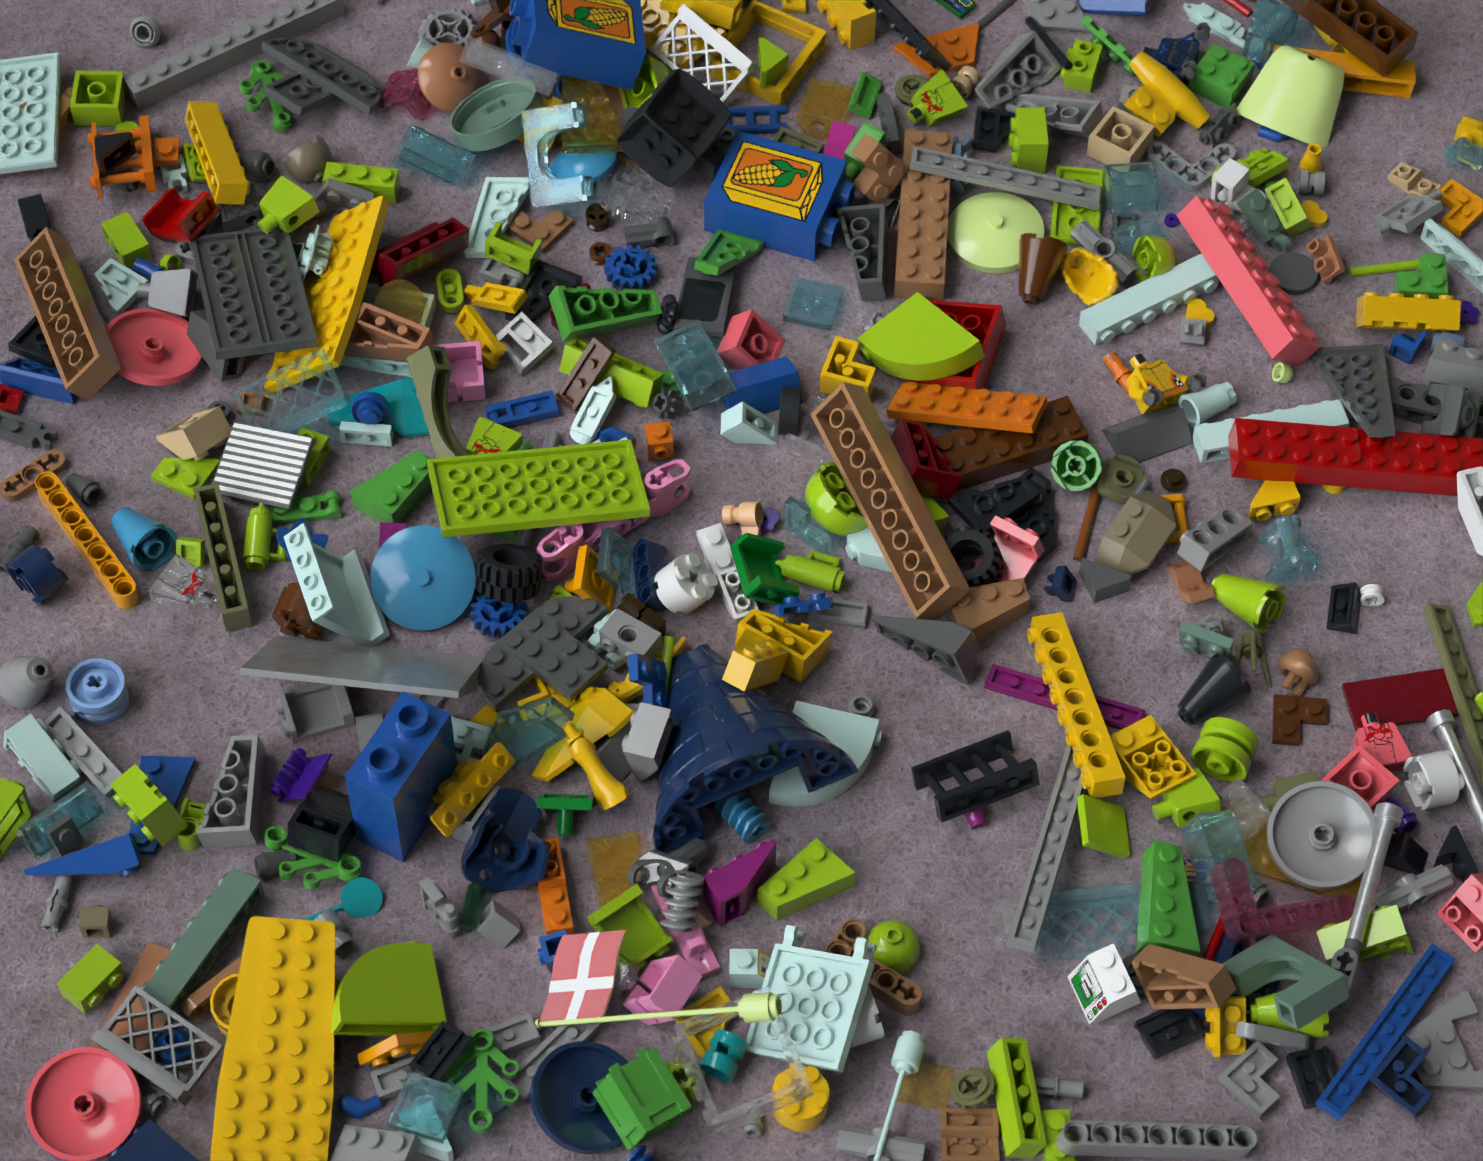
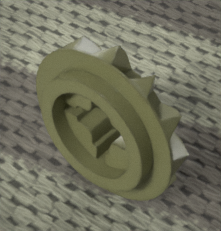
[895,75,929,106]
[950,1068,996,1109]

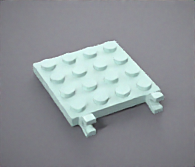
[746,925,877,1073]

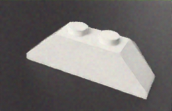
[1457,466,1483,556]

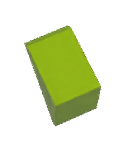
[757,38,789,88]

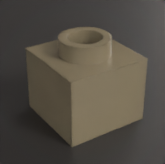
[79,904,113,938]

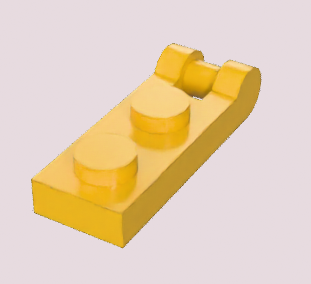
[454,305,507,370]

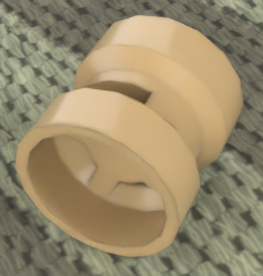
[951,66,981,99]

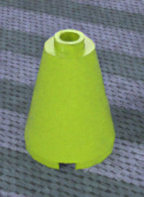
[1211,573,1287,634]
[1250,992,1329,1038]

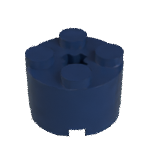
[6,545,69,606]

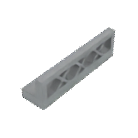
[44,706,125,798]

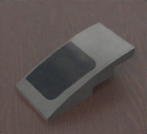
[674,257,737,337]

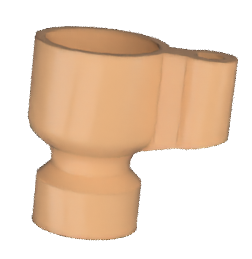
[722,501,764,536]

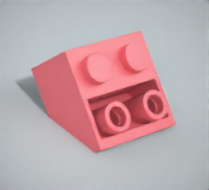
[1437,873,1483,953]

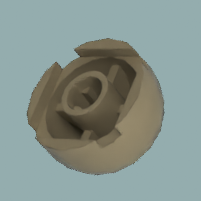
[283,137,333,183]

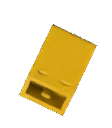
[1110,715,1197,799]

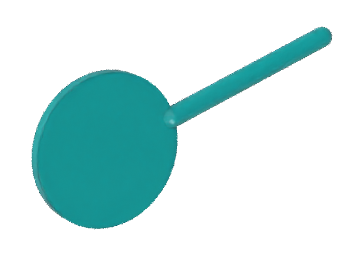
[301,877,382,921]

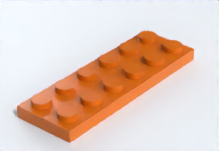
[887,382,1047,433]

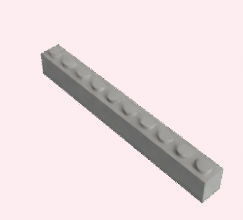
[123,0,345,111]

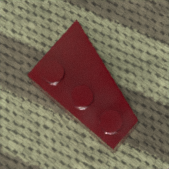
[890,418,963,500]

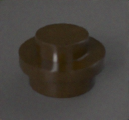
[1160,469,1186,492]

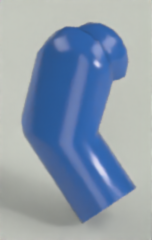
[1258,125,1291,142]
[594,427,633,442]
[338,1094,382,1119]

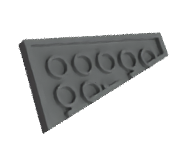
[1309,344,1395,438]

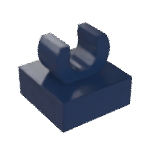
[1044,565,1077,602]

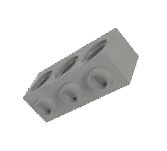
[1177,505,1253,571]

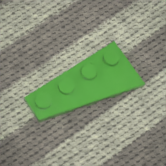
[1081,15,1144,86]

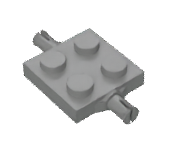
[1374,189,1444,236]

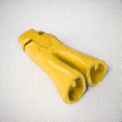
[561,721,631,810]

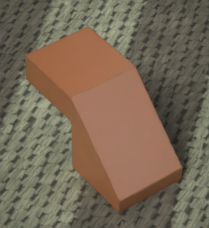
[1166,560,1215,604]

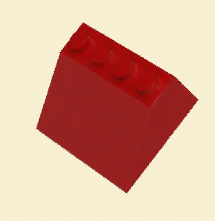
[906,300,1007,389]

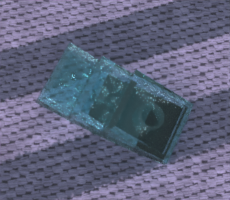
[653,320,737,412]

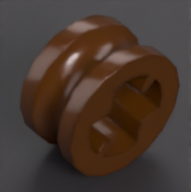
[589,242,611,265]

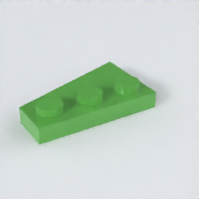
[694,229,764,276]

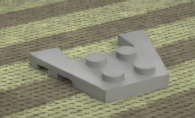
[1399,990,1483,1090]

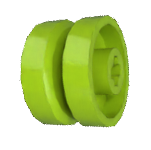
[1190,717,1260,783]

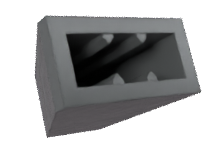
[187,309,244,381]

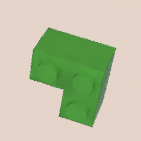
[1393,253,1448,299]

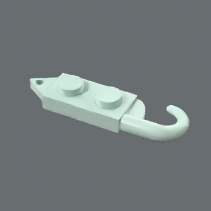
[1183,3,1266,52]
[558,376,617,447]

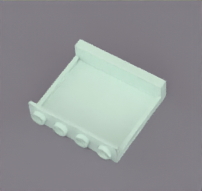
[284,523,390,646]

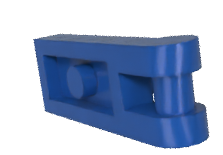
[485,390,559,428]

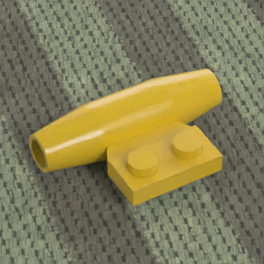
[1123,50,1211,137]

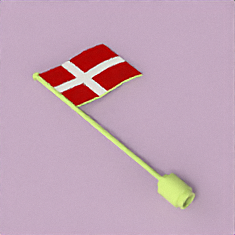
[534,930,782,1030]

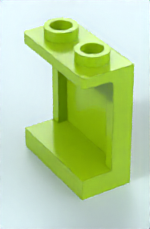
[586,884,674,973]

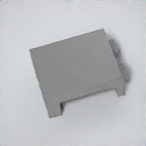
[274,683,355,743]

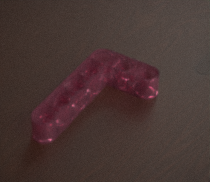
[1211,857,1355,942]

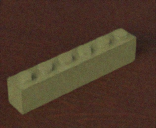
[193,483,252,631]

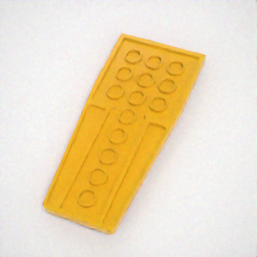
[264,196,390,393]
[210,916,336,1161]

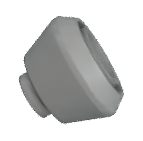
[130,16,161,48]

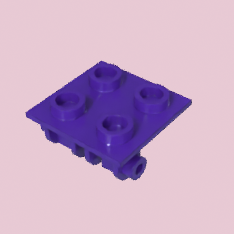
[270,748,333,803]

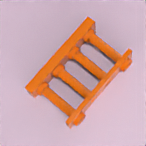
[87,115,157,199]

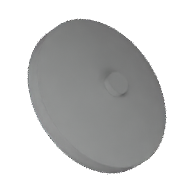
[1266,781,1377,890]

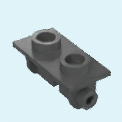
[1199,103,1240,149]

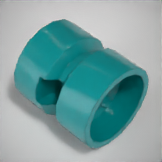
[699,1029,749,1082]

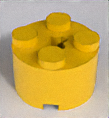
[772,1066,830,1132]

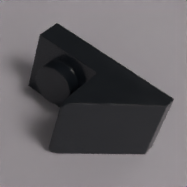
[1433,825,1479,883]

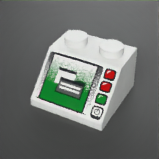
[1067,943,1141,1025]

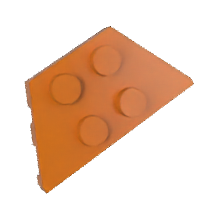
[893,22,979,78]

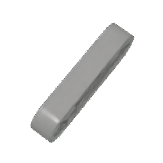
[1235,1022,1310,1050]

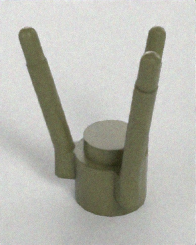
[1233,631,1272,688]

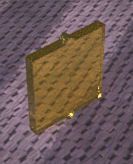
[897,1061,954,1110]

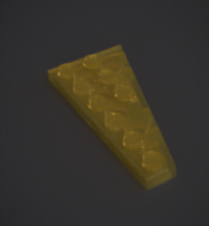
[561,75,623,154]

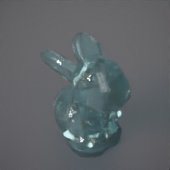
[1259,515,1318,584]

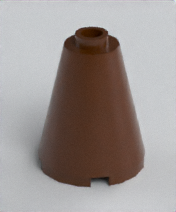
[1018,233,1068,304]

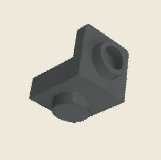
[44,813,84,857]

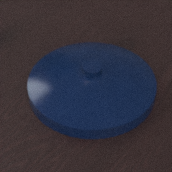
[530,1041,629,1155]

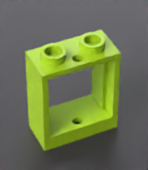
[0,777,33,860]

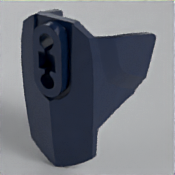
[461,788,550,893]

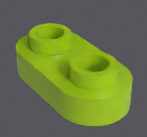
[436,269,464,313]

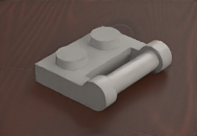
[495,312,555,376]

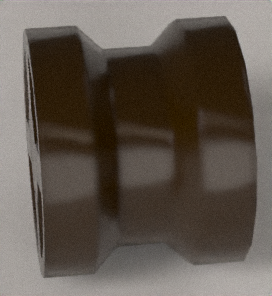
[585,203,610,232]

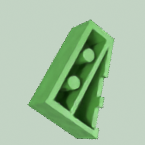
[350,450,432,523]

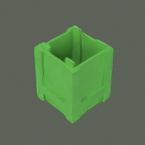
[592,1047,692,1151]

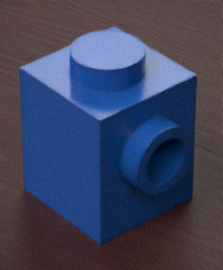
[537,929,568,972]

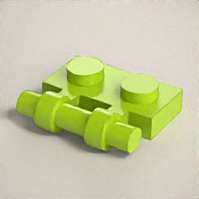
[1236,148,1289,188]

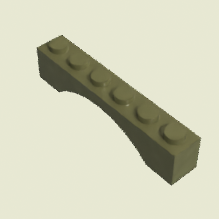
[406,345,469,458]

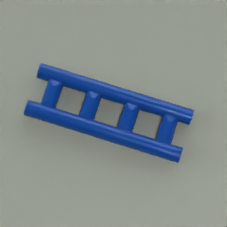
[726,105,787,134]

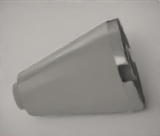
[0,656,53,709]

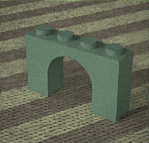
[1222,935,1349,1030]

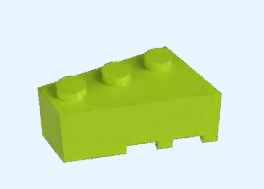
[757,838,856,921]

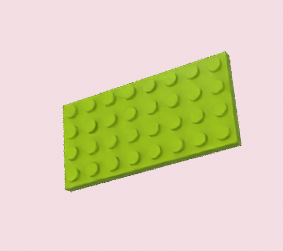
[427,440,650,538]

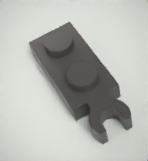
[0,410,58,450]

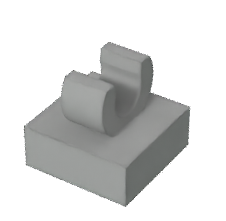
[1179,318,1207,346]

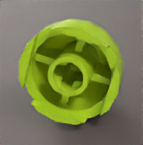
[1132,235,1177,283]
[867,920,920,974]

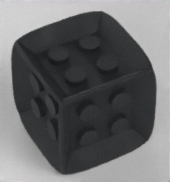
[616,68,731,186]

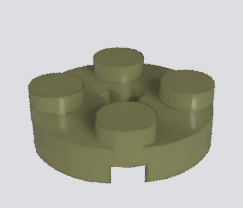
[1097,455,1148,504]

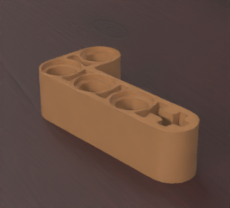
[826,919,922,1016]

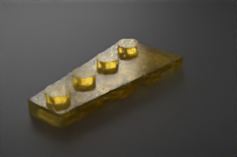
[586,831,639,908]

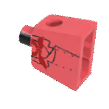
[1353,713,1412,772]

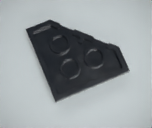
[1010,467,1057,562]

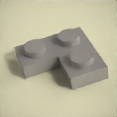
[1218,1041,1281,1119]

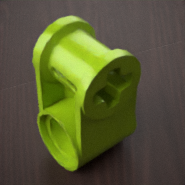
[176,797,209,851]

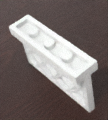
[650,4,758,104]

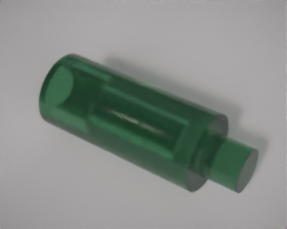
[459,883,486,933]

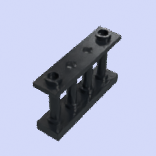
[911,730,1040,823]

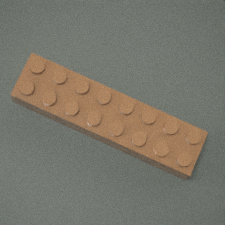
[894,130,953,301]
[14,227,122,401]

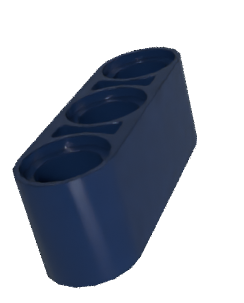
[632,538,668,612]

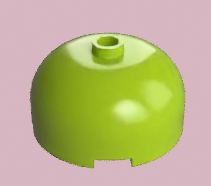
[805,462,868,537]

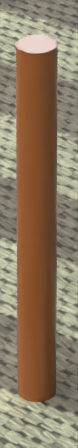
[1073,482,1100,562]

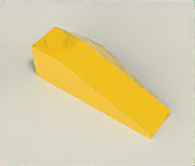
[531,687,633,782]

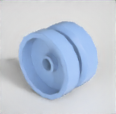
[66,658,129,726]

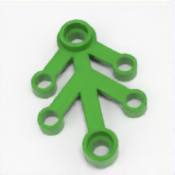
[239,60,292,133]
[265,826,363,890]
[444,1029,520,1134]

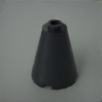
[1177,653,1252,725]

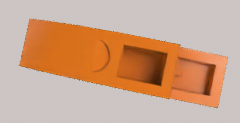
[537,837,574,935]

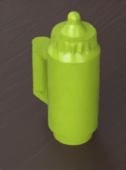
[243,503,287,571]
[775,549,846,593]

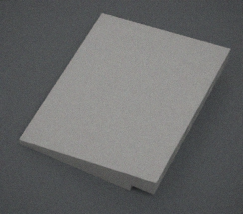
[240,635,484,698]

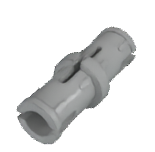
[40,876,74,933]

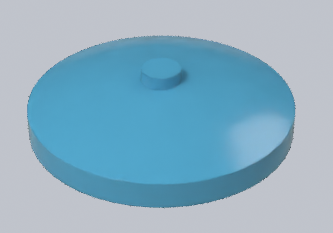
[370,526,476,631]

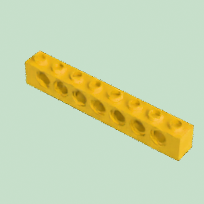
[1027,612,1126,798]

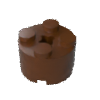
[272,583,324,640]

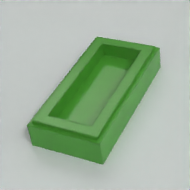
[847,71,883,119]

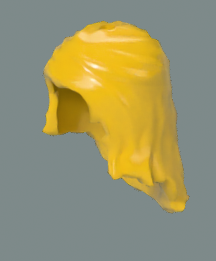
[1061,247,1119,306]

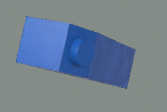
[24,833,144,877]

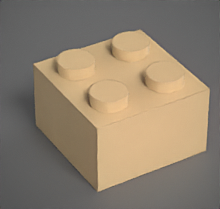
[1086,106,1155,175]

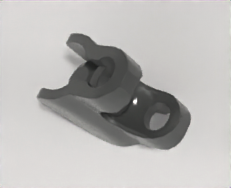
[1420,384,1482,438]

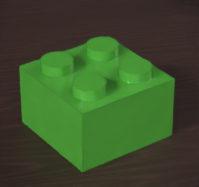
[1188,44,1255,108]

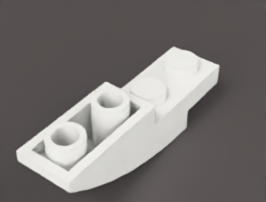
[696,523,759,621]

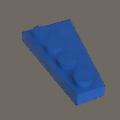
[129,755,196,855]

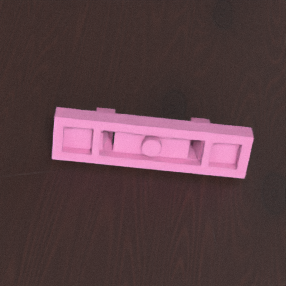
[651,884,720,978]

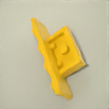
[430,742,515,837]

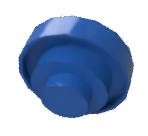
[351,392,389,425]
[155,1029,192,1065]

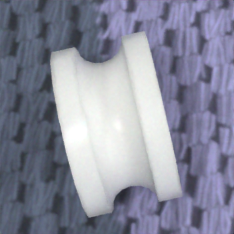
[1360,584,1384,606]

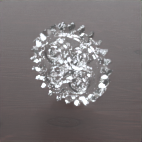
[596,163,675,224]

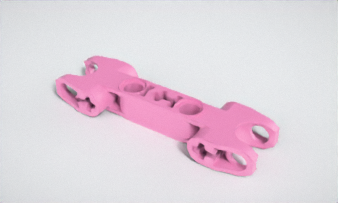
[537,459,691,581]

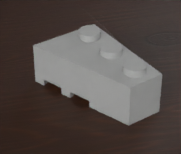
[1421,339,1483,396]

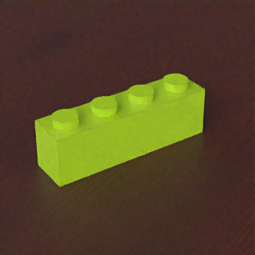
[559,337,664,408]
[987,1037,1047,1158]

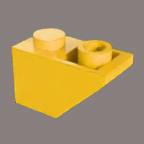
[1248,480,1301,522]

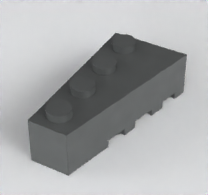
[837,204,889,301]

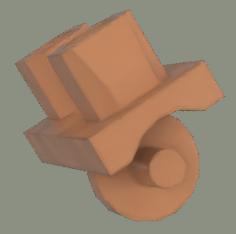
[1306,235,1346,285]

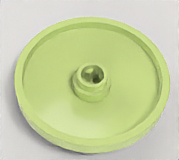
[947,192,1044,274]

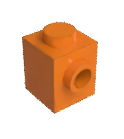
[645,421,674,461]

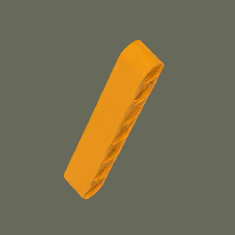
[35,472,139,609]

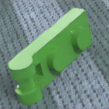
[269,491,342,525]

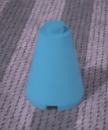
[111,507,177,571]

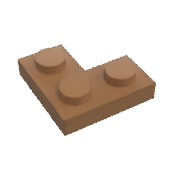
[506,208,574,253]

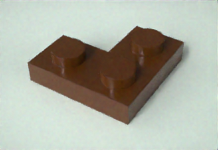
[1272,694,1327,746]

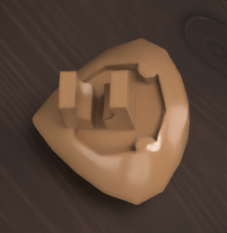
[1277,647,1319,696]

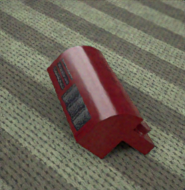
[370,217,470,289]

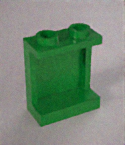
[730,533,800,605]

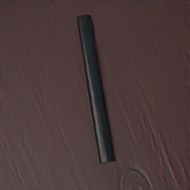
[1025,17,1073,70]

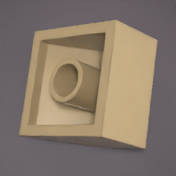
[156,406,231,461]

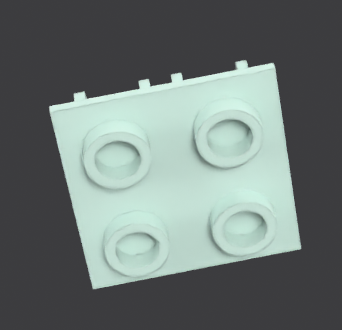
[299,225,333,283]

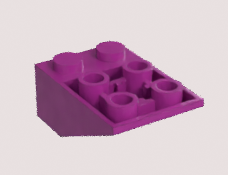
[703,839,777,927]

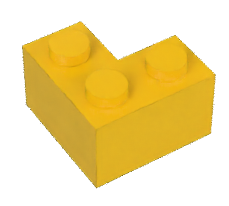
[820,336,876,398]

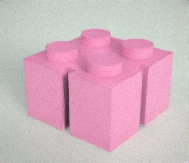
[433,341,486,403]
[622,955,702,1025]

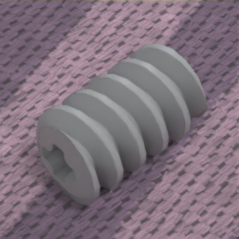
[660,870,704,932]

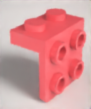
[975,515,1044,582]

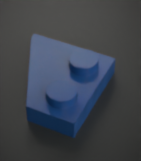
[774,593,834,616]

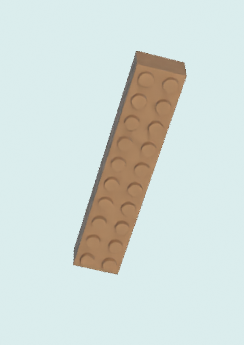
[810,382,970,621]

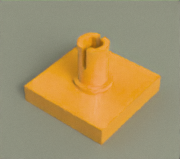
[565,545,617,616]

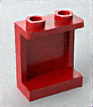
[142,188,221,243]

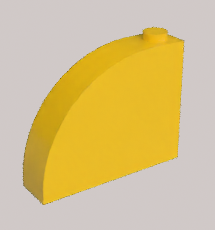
[660,0,744,30]

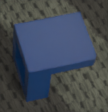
[1388,331,1427,365]

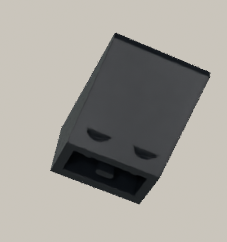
[287,786,355,862]

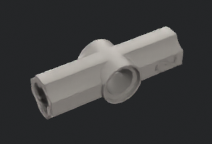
[1070,220,1137,285]
[1372,864,1454,912]
[836,1126,926,1161]

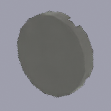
[1269,252,1318,295]

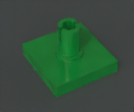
[537,793,595,835]

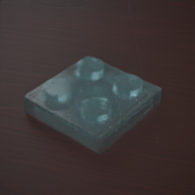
[783,277,843,331]
[597,527,636,596]
[388,1072,463,1144]

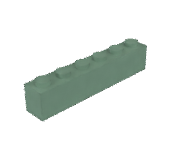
[138,867,264,1022]

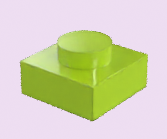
[176,536,205,567]

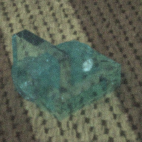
[1444,137,1483,171]

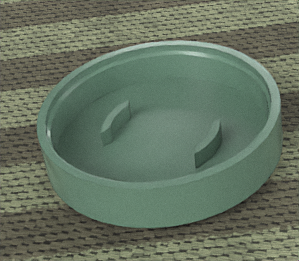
[449,76,544,152]

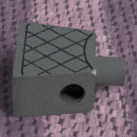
[218,183,265,232]

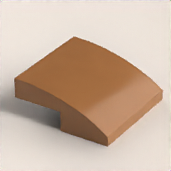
[940,1108,1000,1161]

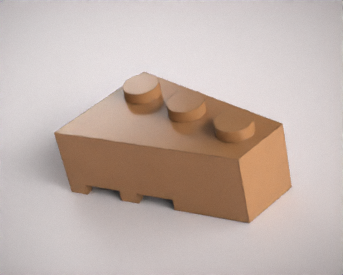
[947,578,1030,640]
[1131,944,1236,1010]

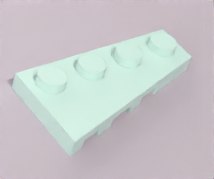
[464,177,534,258]

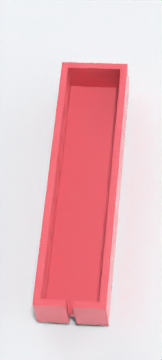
[1177,195,1320,366]

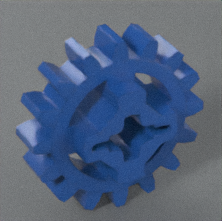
[604,244,657,290]
[470,595,527,639]

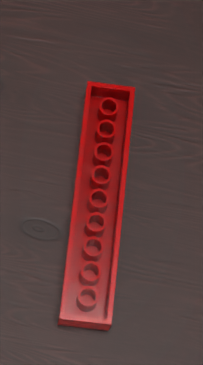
[1228,418,1483,496]

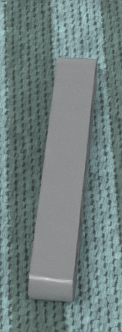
[1056,1120,1257,1160]

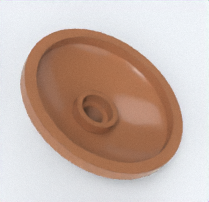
[418,43,486,113]

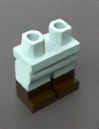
[587,592,666,670]

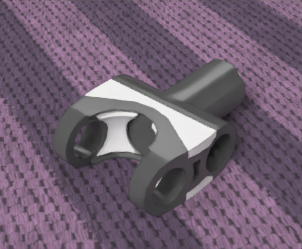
[628,838,709,899]

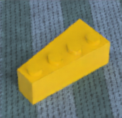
[1356,292,1461,331]

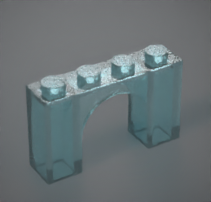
[521,103,595,208]

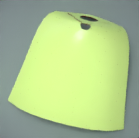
[1237,45,1344,149]

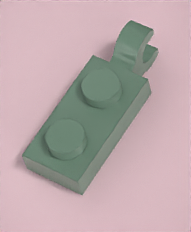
[1237,188,1292,253]

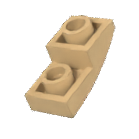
[1387,162,1442,196]

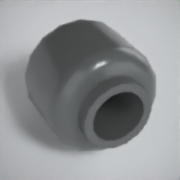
[239,150,275,183]

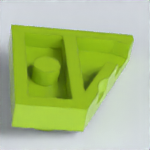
[150,457,220,500]

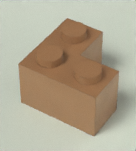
[851,134,909,204]

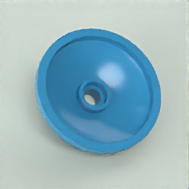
[548,140,618,189]

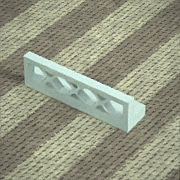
[1420,219,1483,293]

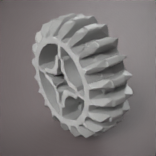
[418,8,478,53]

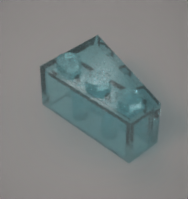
[390,123,475,187]
[484,697,575,772]

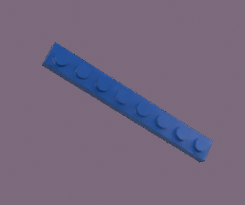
[1315,943,1455,1121]

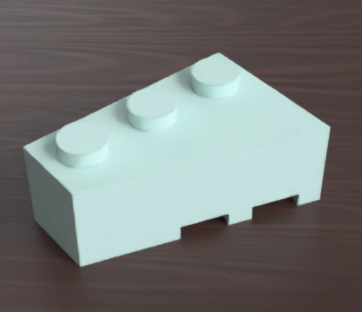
[3,714,81,801]

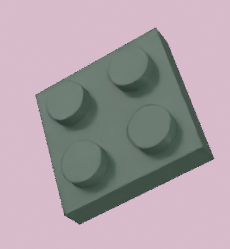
[1179,621,1234,660]

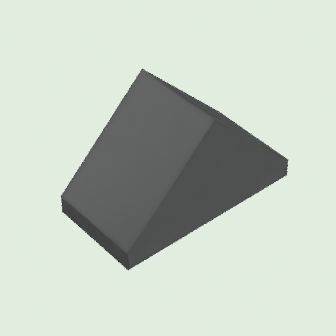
[1079,558,1132,603]

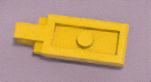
[463,282,528,314]

